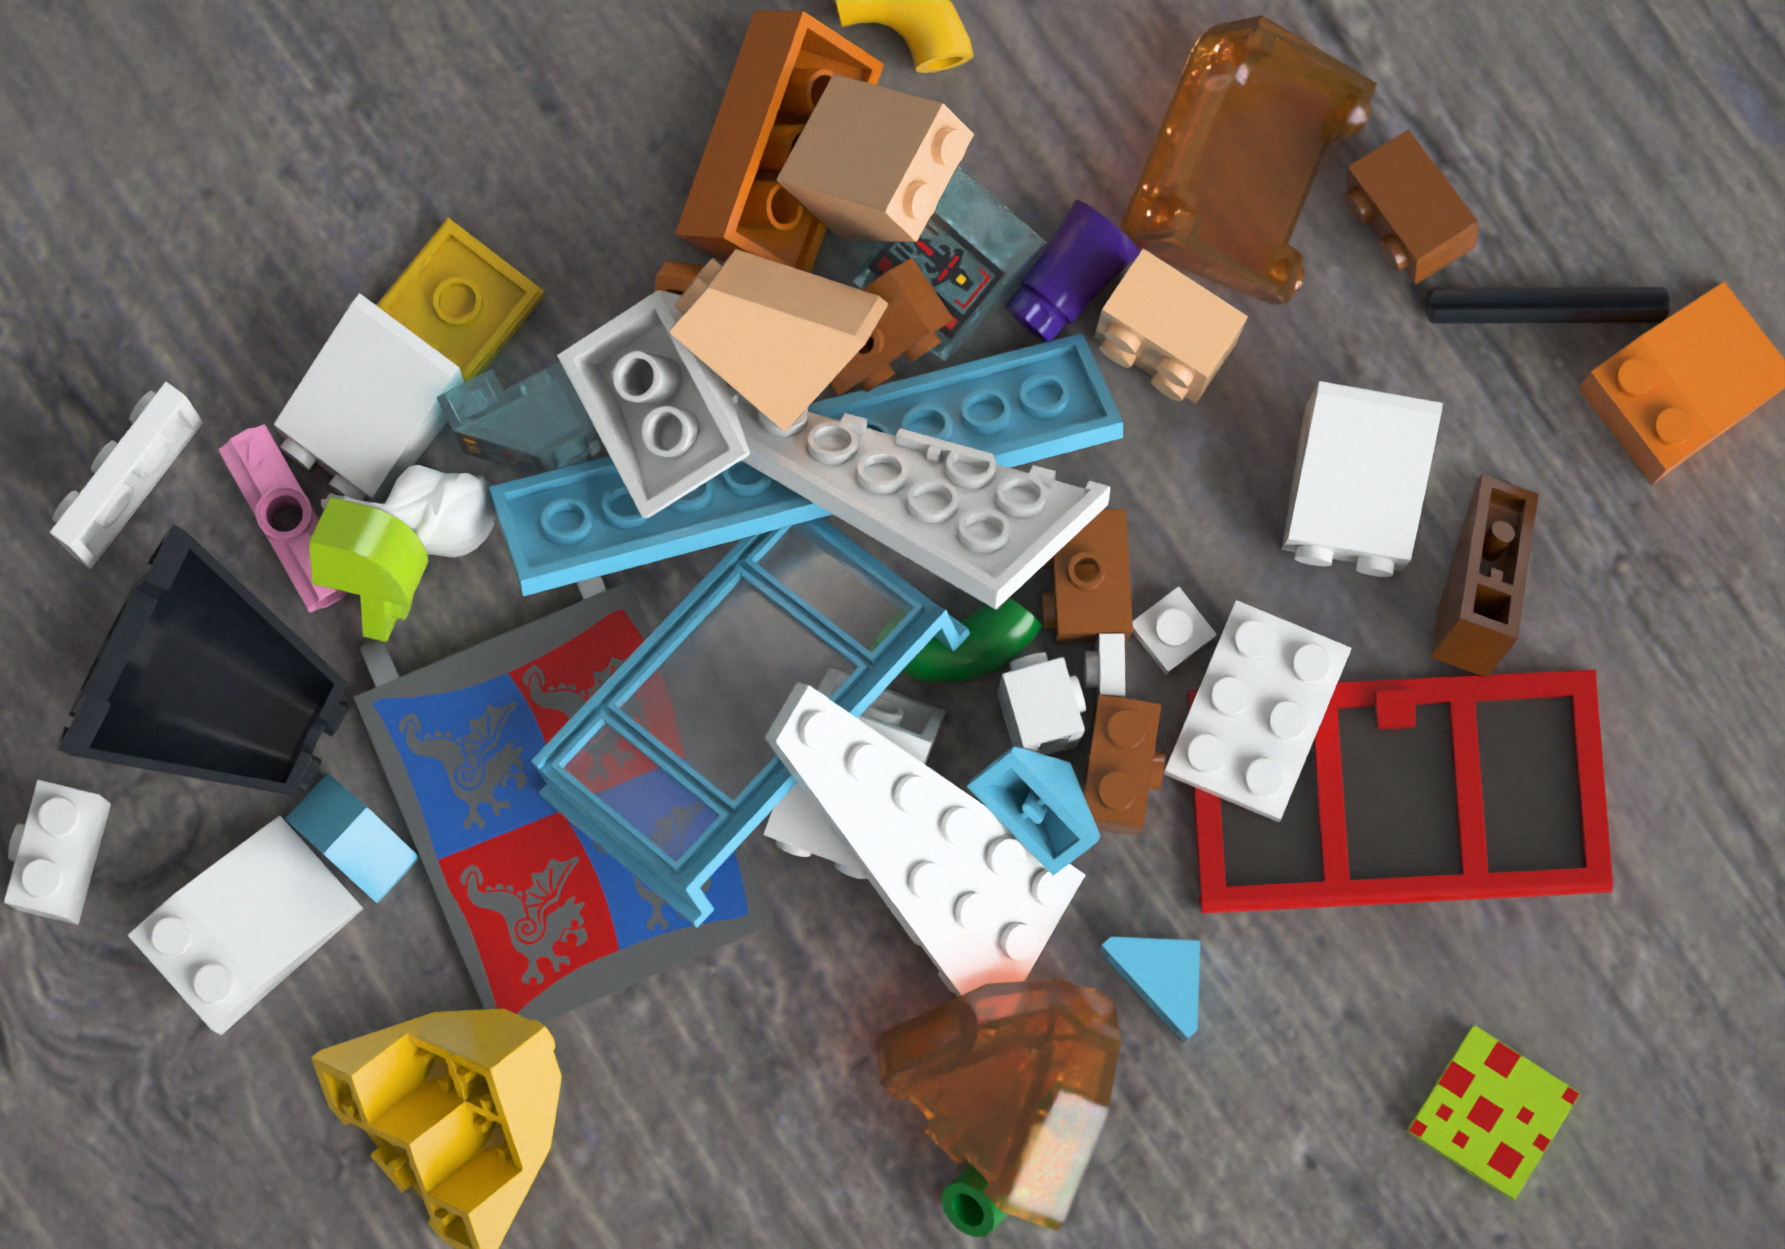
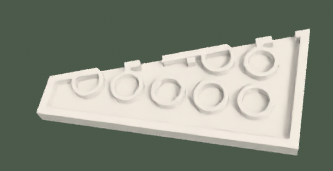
[728,385,1110,609]
[764,682,1085,1037]

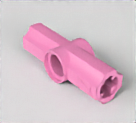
[218,424,349,613]

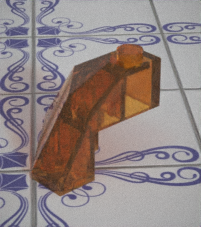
[876,979,1121,1231]

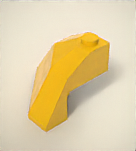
[311,1009,562,1249]

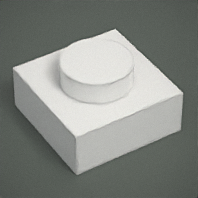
[1133,586,1217,676]
[1084,634,1125,701]

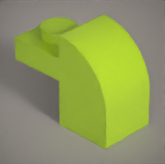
[309,497,429,642]

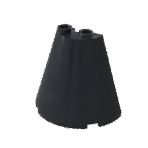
[57,524,349,796]

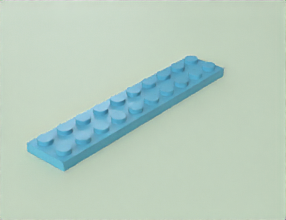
[489,333,1123,596]

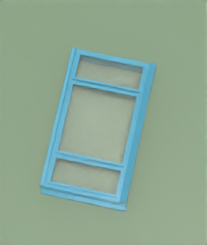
[531,517,970,928]

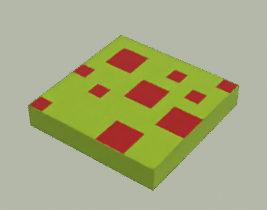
[1405,1025,1581,1201]

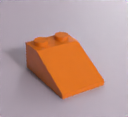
[1578,282,1785,485]

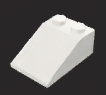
[557,290,750,519]
[128,815,364,1035]

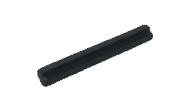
[1426,287,1670,324]

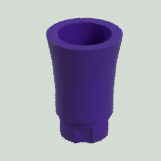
[1005,200,1140,342]

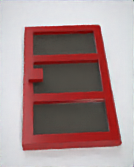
[1186,669,1614,914]

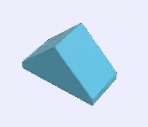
[967,746,1100,876]
[285,773,420,904]
[1098,937,1200,1043]

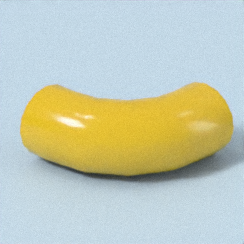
[834,0,974,73]

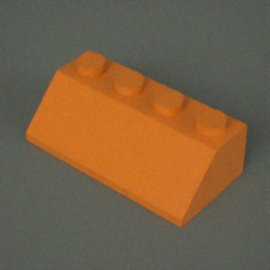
[675,11,884,273]

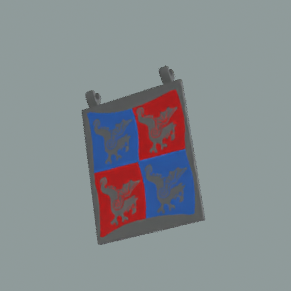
[353,576,776,1024]

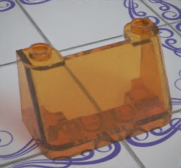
[1120,15,1377,305]

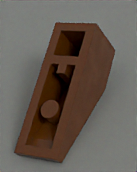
[1430,474,1539,678]

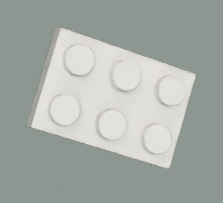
[50,382,203,569]
[1163,600,1352,822]

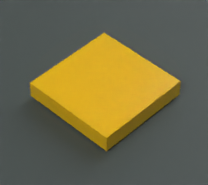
[376,218,545,390]

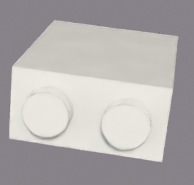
[274,293,469,503]
[1281,381,1443,577]
[764,668,946,879]

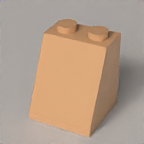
[776,74,974,242]
[669,249,889,432]

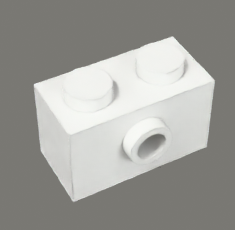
[997,653,1086,756]
[4,780,111,925]

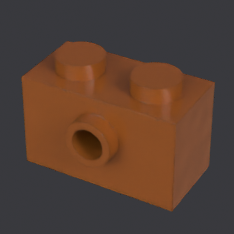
[1344,129,1479,285]
[830,258,954,396]
[1041,509,1133,645]
[1082,694,1166,836]

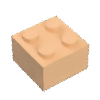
[1094,249,1248,404]

